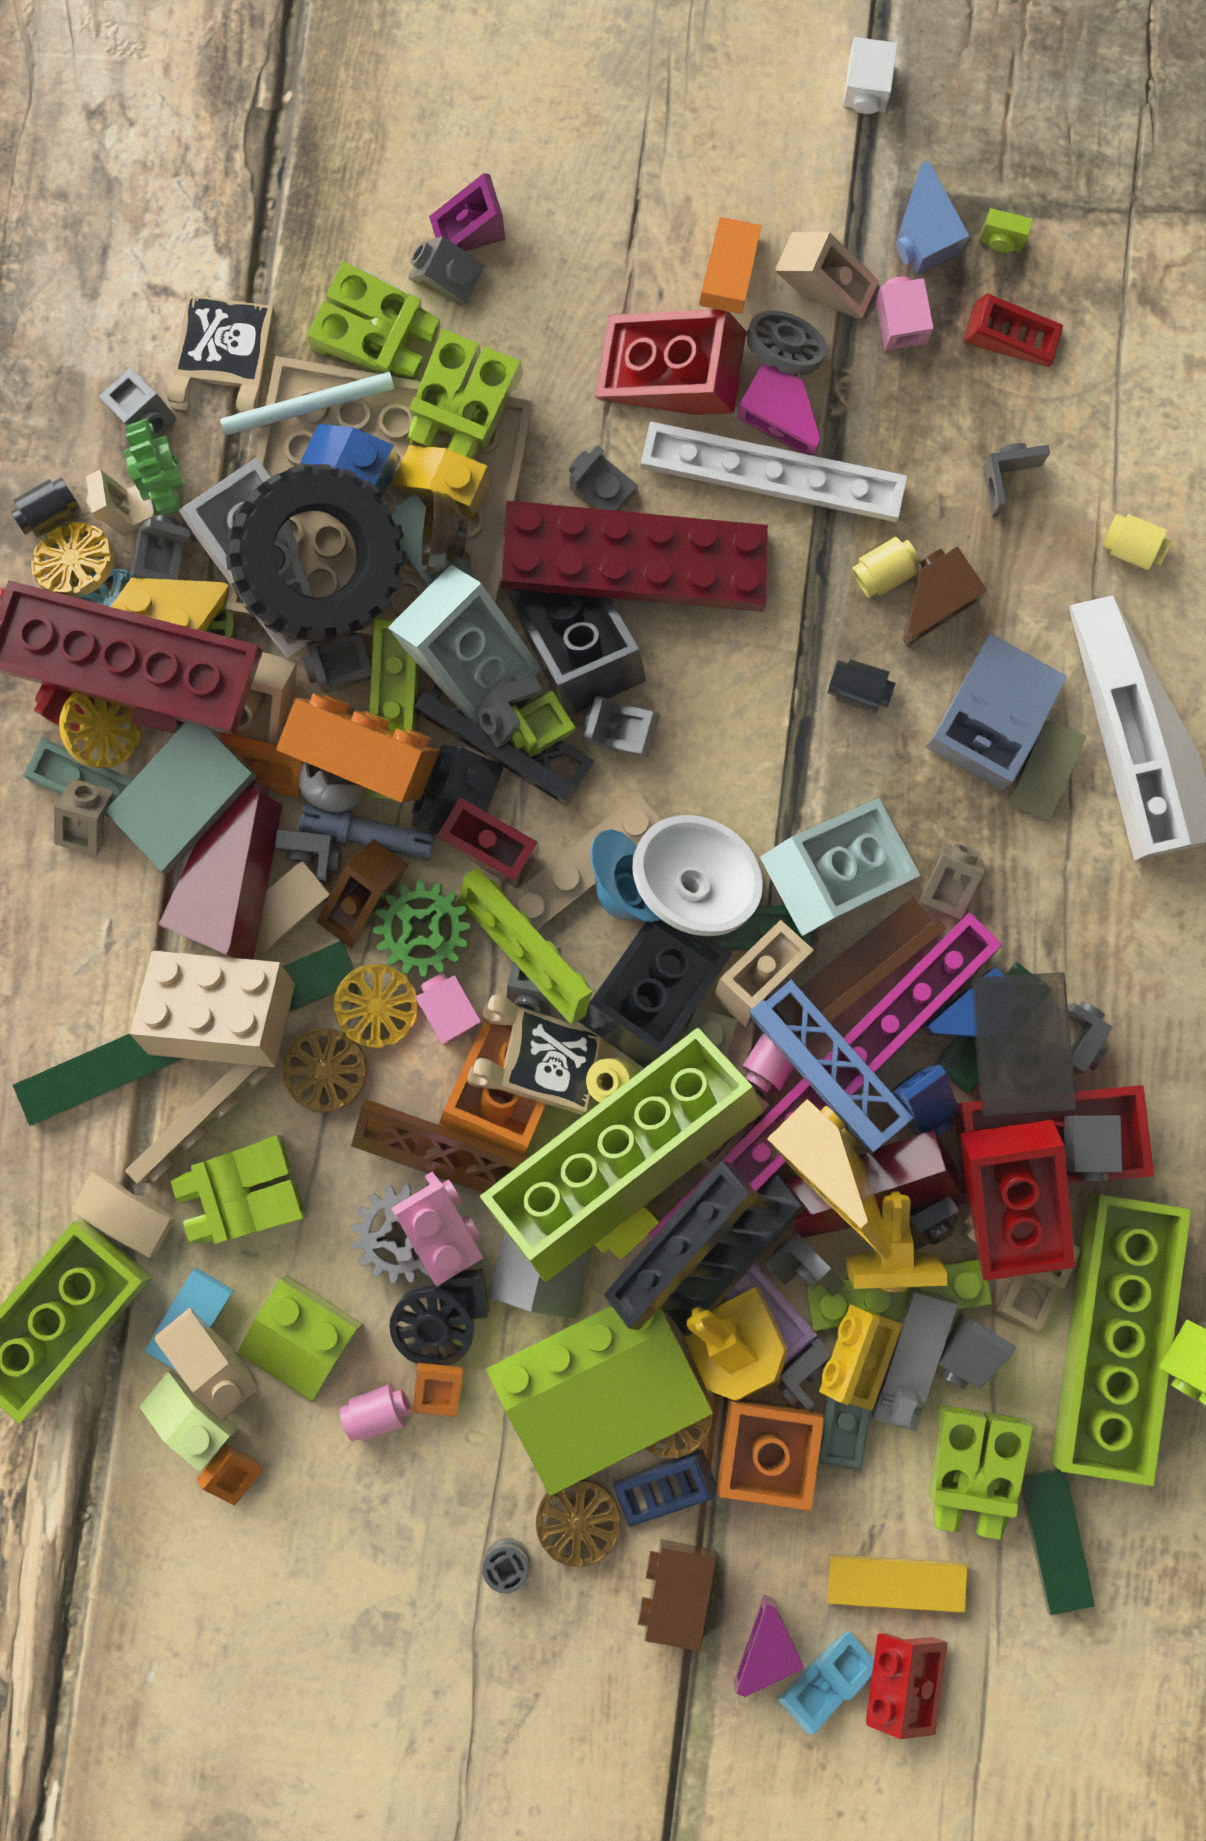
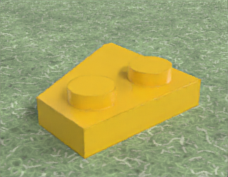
[111,578,229,631]

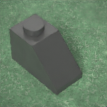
[939,1314,1016,1390]

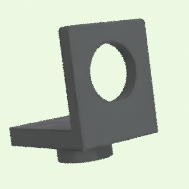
[983,443,1050,516]

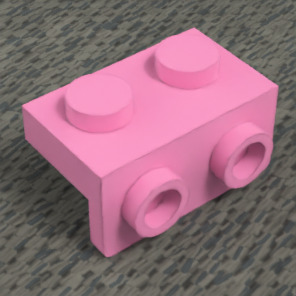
[391,1172,483,1287]

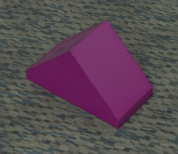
[429,173,505,251]
[734,1595,804,1697]

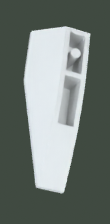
[1069,595,1206,861]

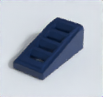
[613,1448,717,1527]

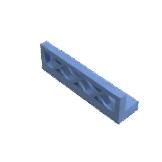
[749,980,913,1155]

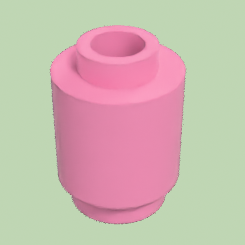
[742,1032,801,1094]
[340,1383,411,1442]

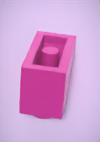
[737,363,820,456]

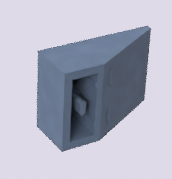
[926,633,1067,790]

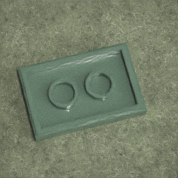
[105,722,257,874]

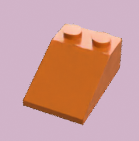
[439,1021,546,1155]

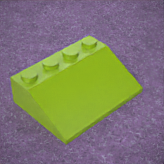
[486,1306,714,1496]

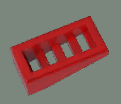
[963,293,1064,367]

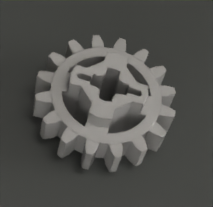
[351,1184,428,1283]

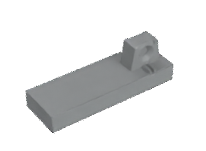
[871,1287,958,1431]

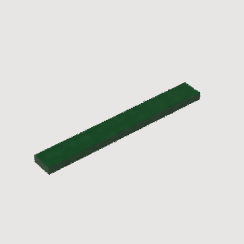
[12,941,356,1126]

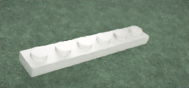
[641,422,907,522]

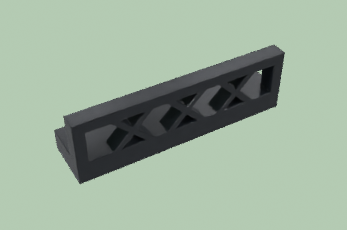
[414,684,594,806]

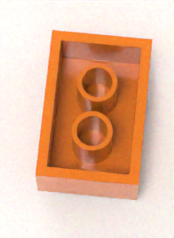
[276,693,440,803]

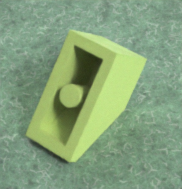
[140,1371,239,1472]

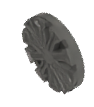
[746,311,827,375]

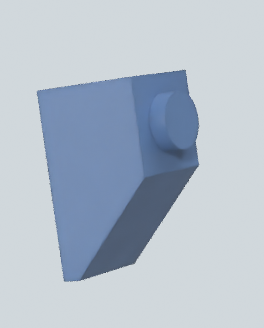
[896,161,969,275]

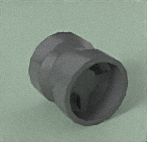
[483,1538,530,1594]

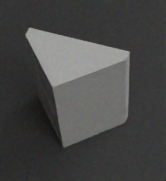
[489,1231,593,1318]

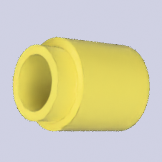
[1101,514,1172,571]
[851,537,920,598]
[586,1057,641,1103]

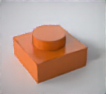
[412,1363,463,1417]
[196,1444,263,1506]

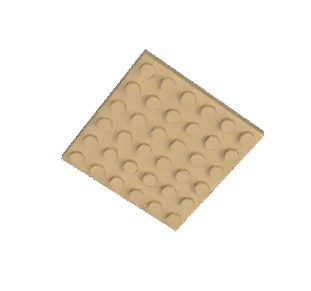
[225,356,533,639]

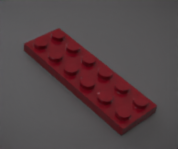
[500,500,768,612]
[0,580,263,736]

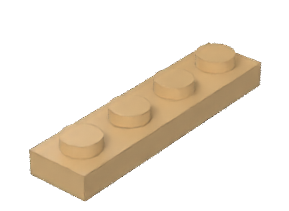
[507,793,661,931]
[125,1063,272,1184]

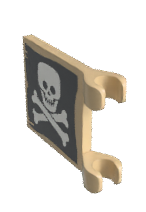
[167,295,274,413]
[468,995,601,1116]

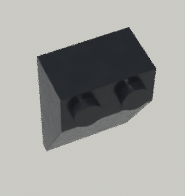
[507,590,646,716]
[578,919,732,1068]

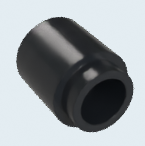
[11,477,80,538]
[827,659,896,714]

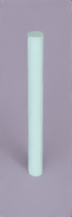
[220,372,395,436]

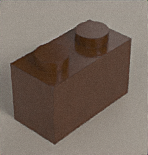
[637,1539,716,1651]

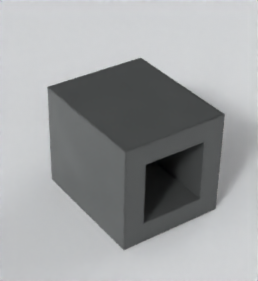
[1064,1115,1122,1181]

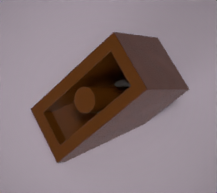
[902,546,987,647]
[316,839,409,948]

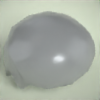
[299,761,367,813]

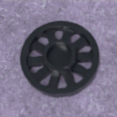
[389,1285,475,1366]

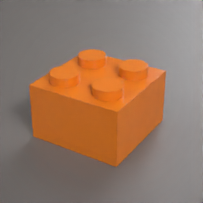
[716,1399,824,1511]

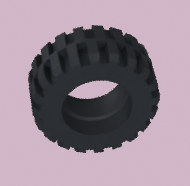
[226,464,406,641]

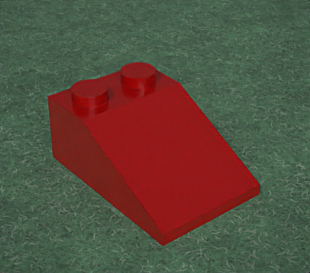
[595,309,747,415]
[960,1120,1075,1281]

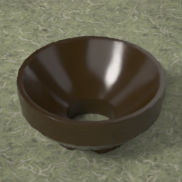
[421,490,468,574]

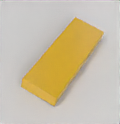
[827,1554,967,1613]

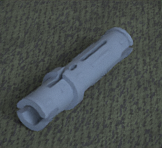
[299,804,435,861]

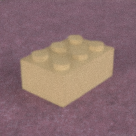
[129,951,295,1067]

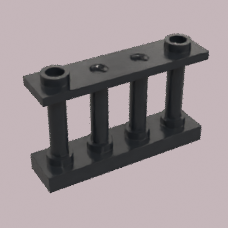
[604,1160,806,1336]

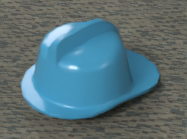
[590,829,661,922]

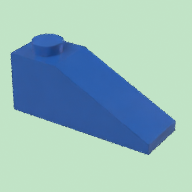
[890,1065,959,1137]

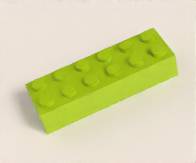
[480,1028,763,1283]
[1051,1193,1191,1486]

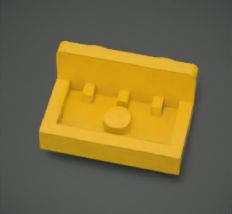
[819,1305,903,1411]

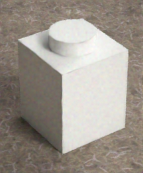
[843,37,897,114]

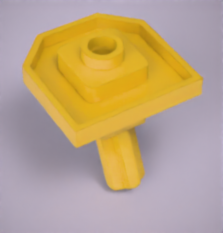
[846,1191,947,1292]
[681,1287,789,1401]

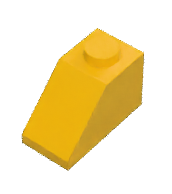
[391,445,490,521]

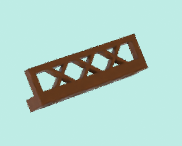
[774,897,947,1041]
[351,1099,529,1193]

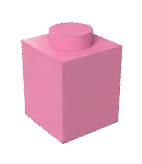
[876,276,934,351]
[415,973,483,1046]

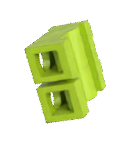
[307,261,441,380]
[408,328,523,460]
[171,1135,307,1244]
[928,1404,1033,1540]

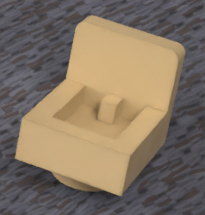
[86,469,159,536]

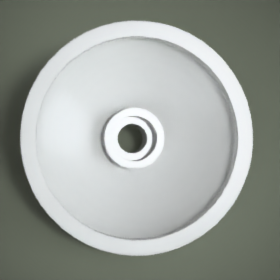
[632,815,763,936]

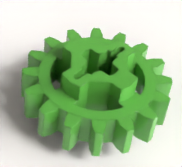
[123,418,186,516]
[373,880,471,978]

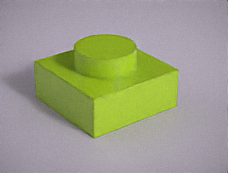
[979,208,1033,253]

